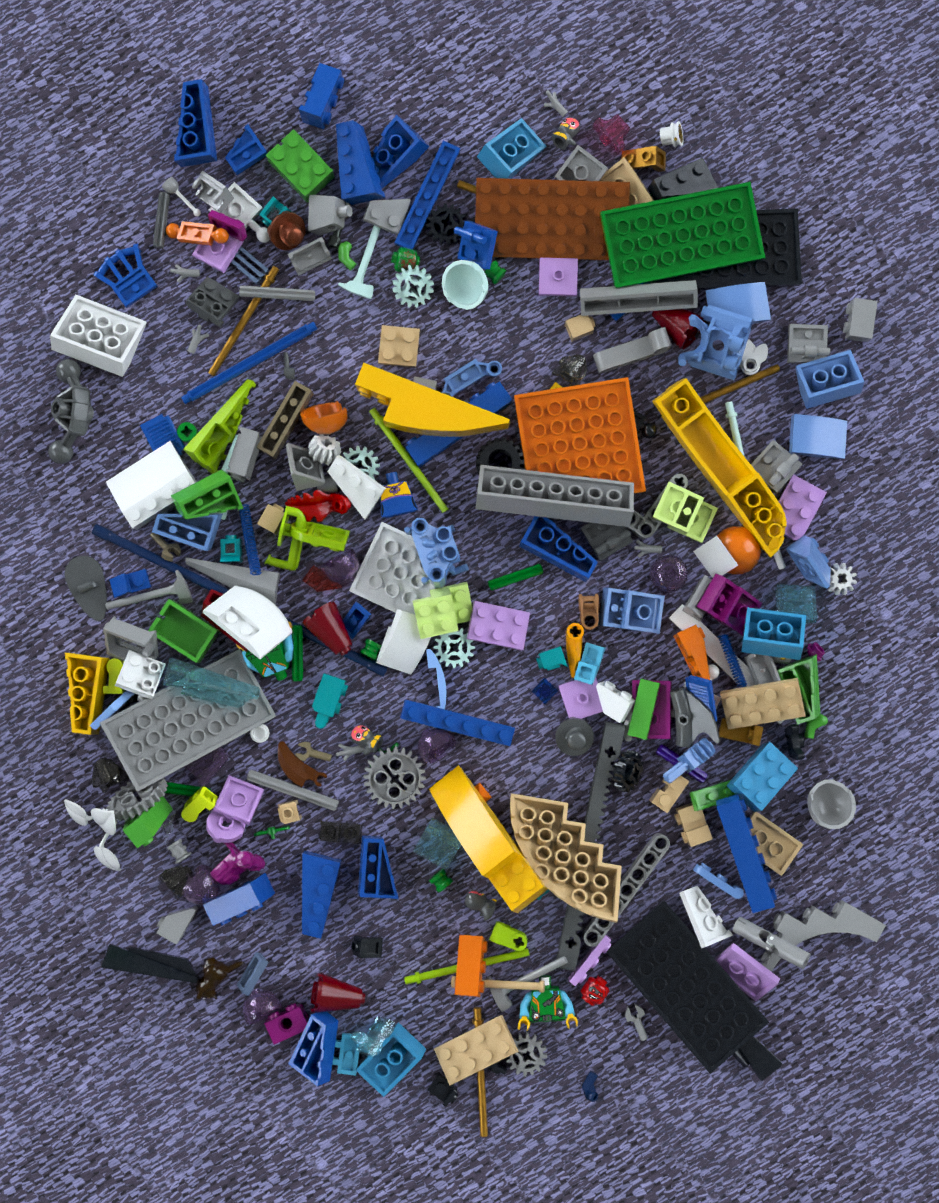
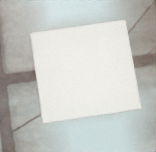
[693,536,738,578]

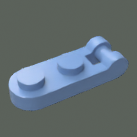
[693,862,744,899]

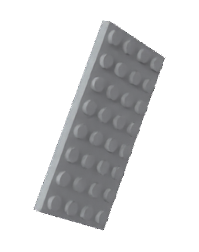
[100,649,276,792]

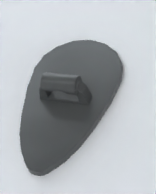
[64,555,107,621]

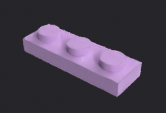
[568,934,611,986]

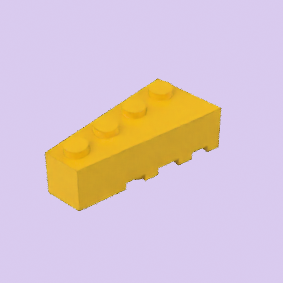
[65,653,110,735]

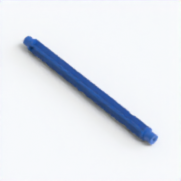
[181,322,317,404]

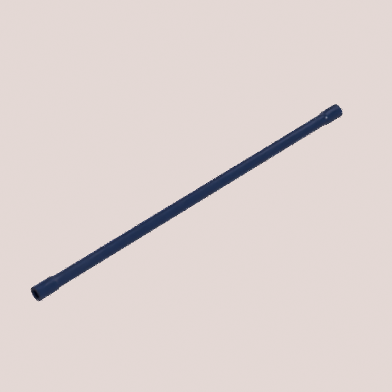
[92,524,388,677]

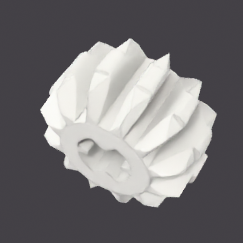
[308,434,341,466]
[828,563,857,595]

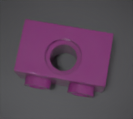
[264,1003,309,1045]

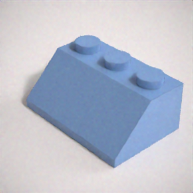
[795,350,864,409]

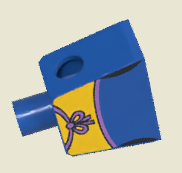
[381,472,418,519]

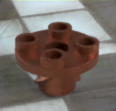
[267,211,306,250]

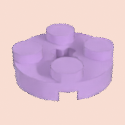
[206,810,246,843]

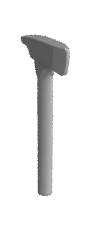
[105,570,193,610]
[487,956,568,1012]

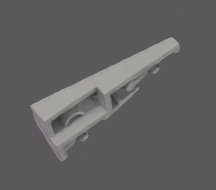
[186,558,280,605]

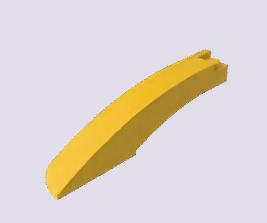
[652,378,787,558]

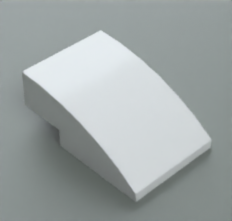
[376,609,431,674]

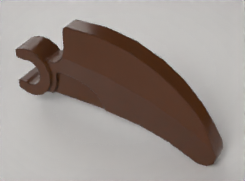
[278,741,328,787]

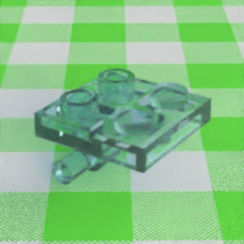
[775,584,817,624]
[413,817,461,870]
[350,1017,395,1058]

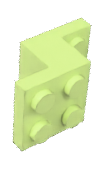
[652,482,718,543]
[412,582,472,639]

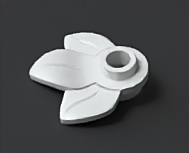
[739,339,768,375]

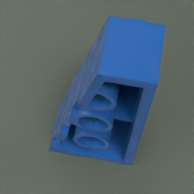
[174,79,217,167]
[336,120,386,205]
[519,516,598,582]
[302,851,342,939]

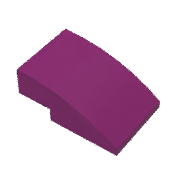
[697,574,762,636]

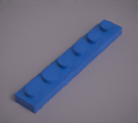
[394,140,460,249]
[400,699,515,746]

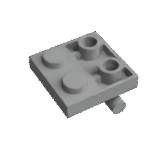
[787,324,830,364]
[751,440,802,494]

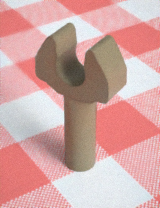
[150,533,181,562]
[295,741,332,762]

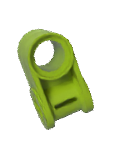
[489,921,527,951]

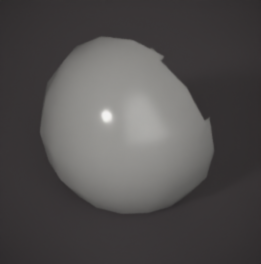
[807,779,856,829]

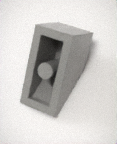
[157,906,199,945]

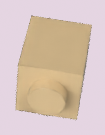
[565,315,596,342]
[257,503,284,534]

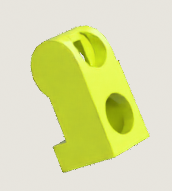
[103,658,125,694]
[181,785,218,822]

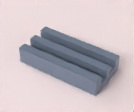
[231,246,269,285]
[237,952,269,996]

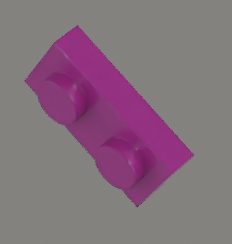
[208,210,247,242]

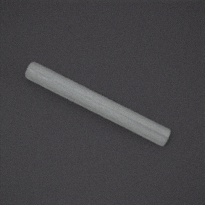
[247,770,339,811]

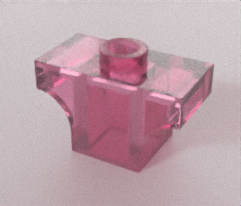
[593,114,630,155]

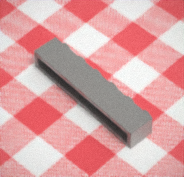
[580,280,698,316]

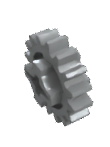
[506,1032,547,1077]

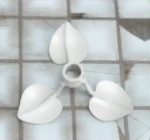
[64,799,121,871]

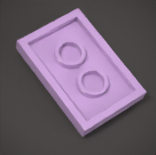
[778,475,827,541]
[467,601,530,651]
[715,943,780,1001]

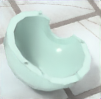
[442,260,488,310]

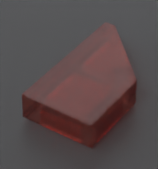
[303,565,342,592]

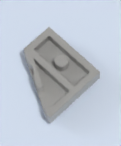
[363,199,411,235]

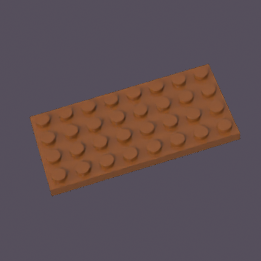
[475,178,630,260]

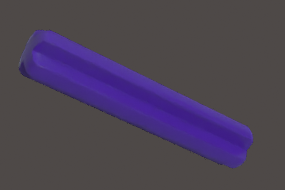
[656,744,707,783]

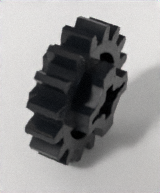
[426,203,466,247]
[612,750,644,793]

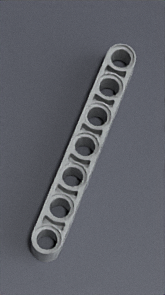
[582,833,670,947]

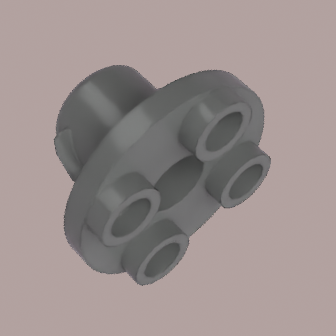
[555,717,594,756]

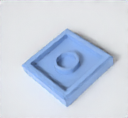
[90,690,135,730]

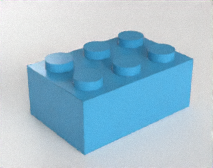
[741,607,806,660]
[726,742,798,812]

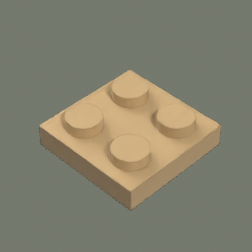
[378,325,420,368]

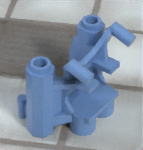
[678,305,753,380]
[404,518,469,588]

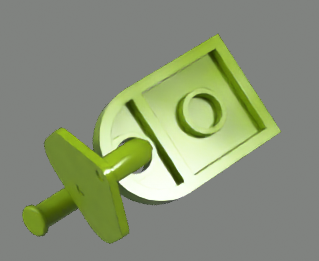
[264,506,350,571]

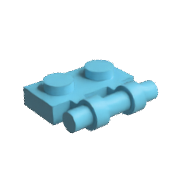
[332,1033,362,1076]

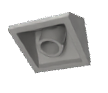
[286,443,325,491]

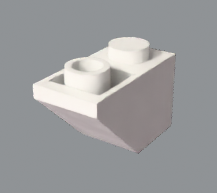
[596,681,635,723]

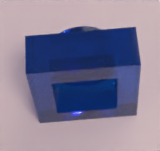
[531,677,558,704]

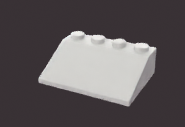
[50,295,146,377]
[106,441,196,530]

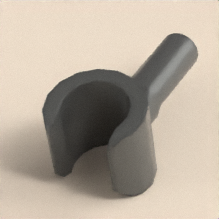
[283,352,295,379]

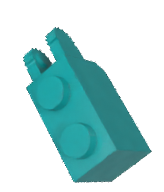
[312,673,348,729]

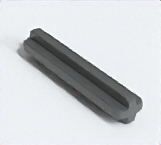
[153,192,170,249]

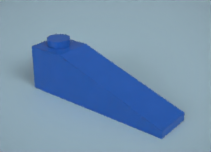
[373,115,429,189]

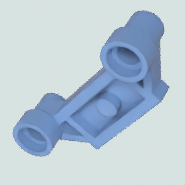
[441,359,502,397]

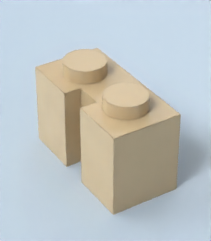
[649,776,689,813]
[674,803,713,847]

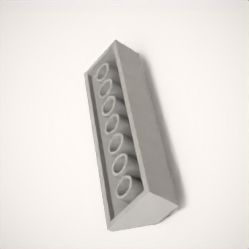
[475,465,634,527]

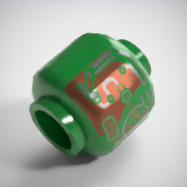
[391,247,420,272]

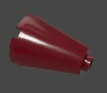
[652,309,706,350]
[302,601,352,656]
[311,973,365,1013]

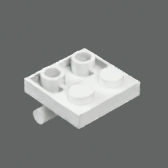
[115,650,166,702]

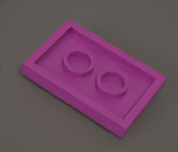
[632,680,672,739]

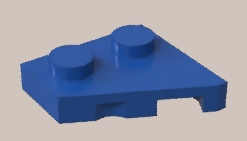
[225,124,267,175]

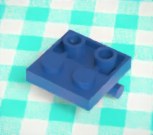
[454,221,498,269]

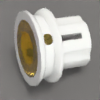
[660,121,683,148]

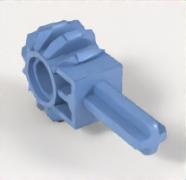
[663,738,716,783]

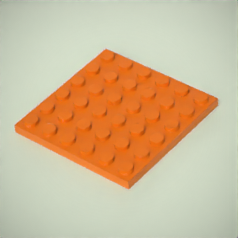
[514,377,646,494]

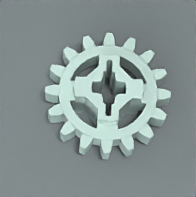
[392,265,434,308]
[343,446,380,481]
[434,628,475,668]

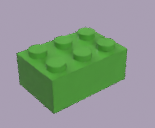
[266,129,335,203]
[148,599,220,663]

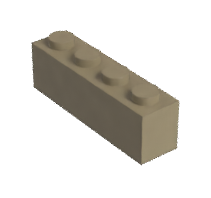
[256,381,314,460]

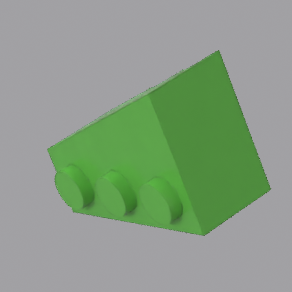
[171,469,244,519]
[777,654,820,725]
[123,797,173,848]

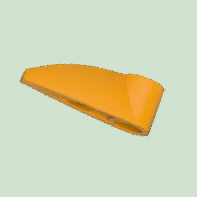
[566,623,584,678]

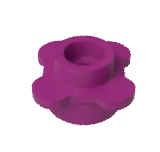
[807,642,825,661]

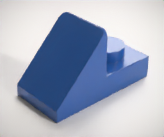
[109,569,152,598]
[343,602,372,640]

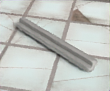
[239,286,315,301]

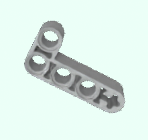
[593,327,671,374]
[625,474,688,539]

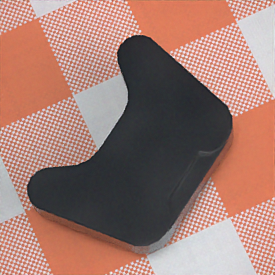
[784,724,805,760]

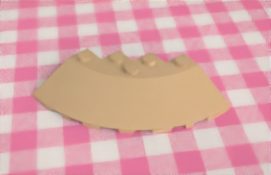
[510,793,622,923]

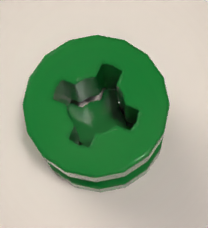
[484,260,507,285]
[177,422,198,443]
[360,639,381,661]
[429,869,453,893]

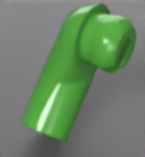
[338,241,357,271]
[804,714,828,739]

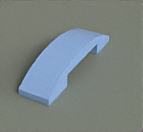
[426,649,447,709]

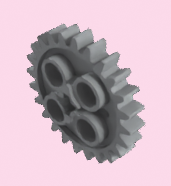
[363,746,426,809]
[107,778,168,821]

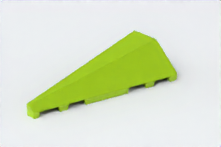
[183,379,256,474]

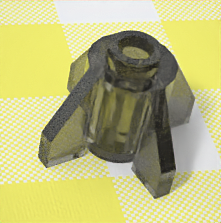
[552,354,587,386]
[91,757,129,793]
[159,864,193,899]

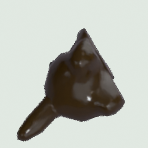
[195,957,244,1000]

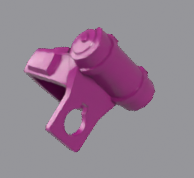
[210,842,265,885]

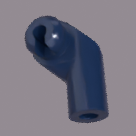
[582,1071,598,1102]

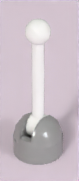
[162,177,201,216]

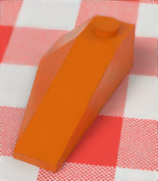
[673,625,710,680]

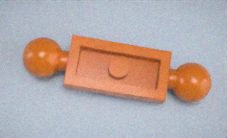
[165,221,229,246]

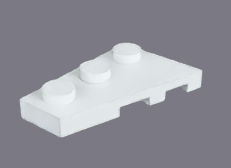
[327,455,386,520]
[679,886,733,948]

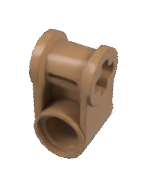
[578,594,599,631]

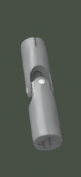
[733,917,811,969]

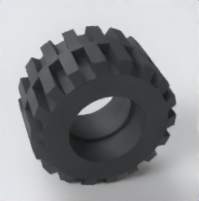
[476,438,524,475]

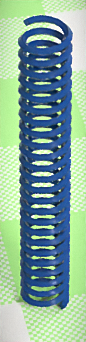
[239,504,262,575]
[717,634,748,688]

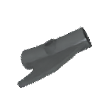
[670,687,720,747]

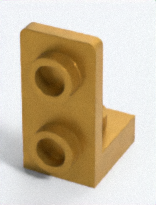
[622,146,666,172]
[719,718,763,746]

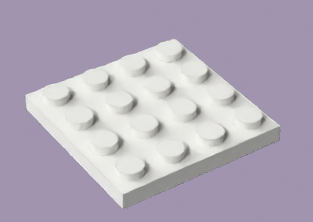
[349,522,435,615]

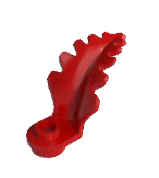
[285,490,351,522]

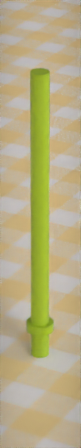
[369,408,449,513]
[404,948,530,985]

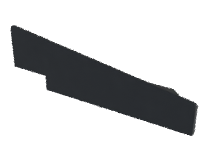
[102,944,200,983]
[733,1036,782,1081]

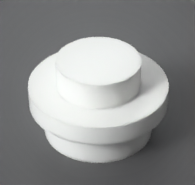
[250,724,270,743]

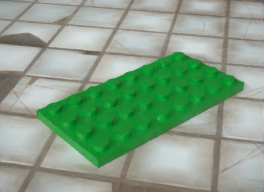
[600,182,765,288]

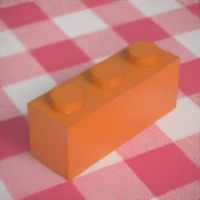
[454,935,488,997]

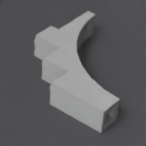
[761,900,886,972]

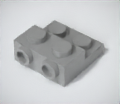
[555,145,608,181]

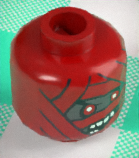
[581,976,609,1006]

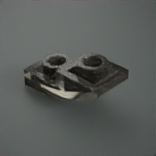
[320,821,363,844]

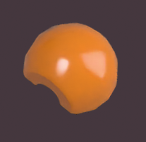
[300,401,347,434]
[717,526,761,575]

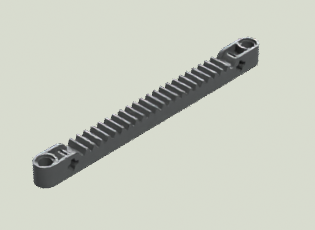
[556,721,625,972]

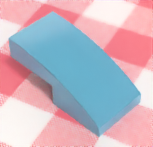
[574,642,605,685]

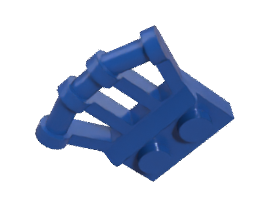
[93,243,158,308]

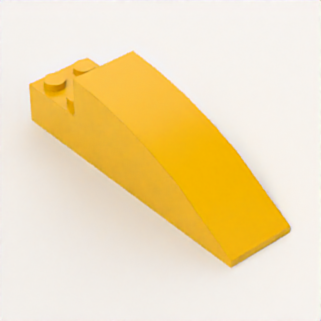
[355,362,510,437]
[429,765,548,913]

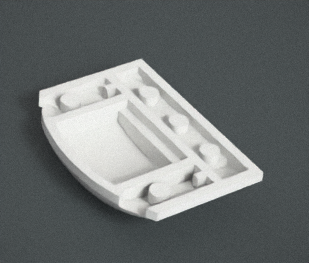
[203,586,292,659]

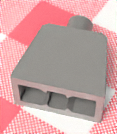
[308,195,352,236]

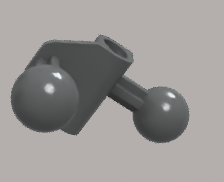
[48,359,94,464]

